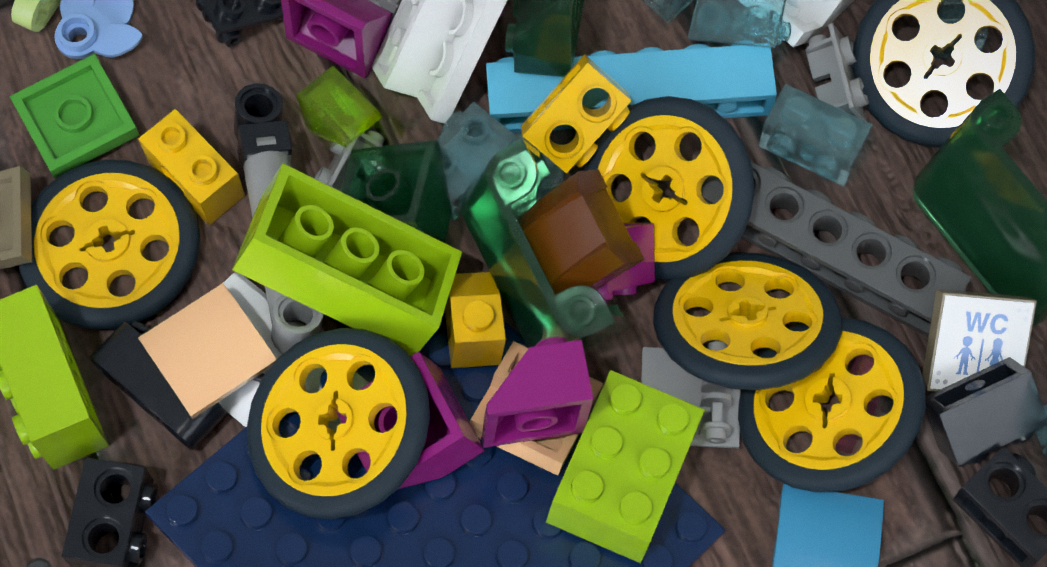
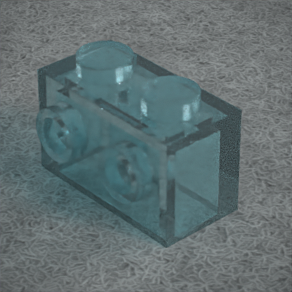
[759,84,873,187]
[409,102,517,221]

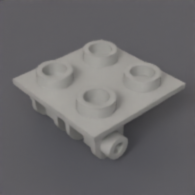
[641,341,741,449]

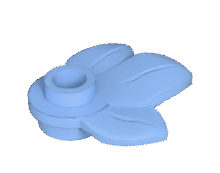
[54,0,143,59]

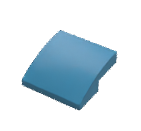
[771,484,884,567]

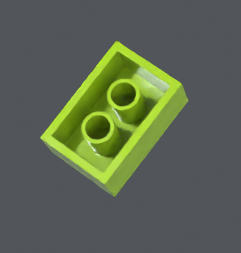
[0,285,109,470]
[546,370,705,563]

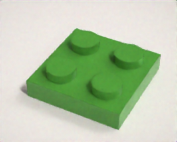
[9,53,139,179]

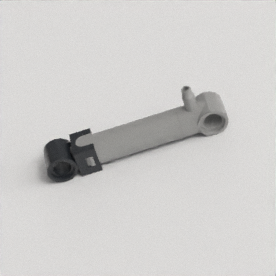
[234,83,323,354]

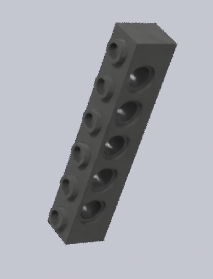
[680,162,972,337]

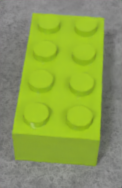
[232,163,462,356]

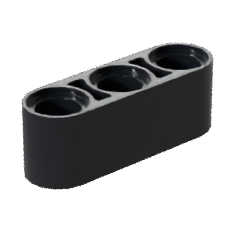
[89,322,227,451]

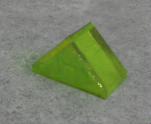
[296,66,382,147]

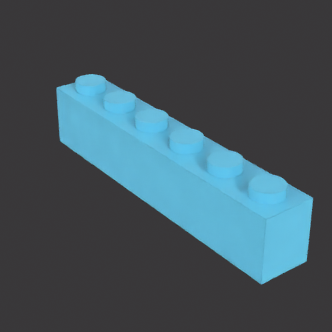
[486,41,777,135]

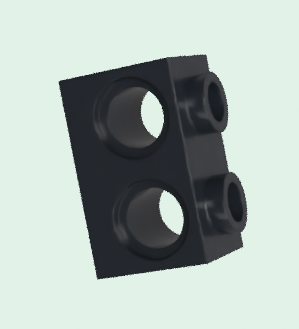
[952,447,1047,567]
[61,457,158,567]

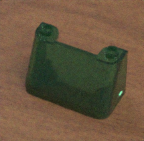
[912,88,1047,325]
[461,139,630,350]

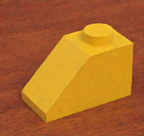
[445,272,506,368]

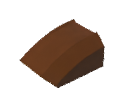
[508,169,645,309]

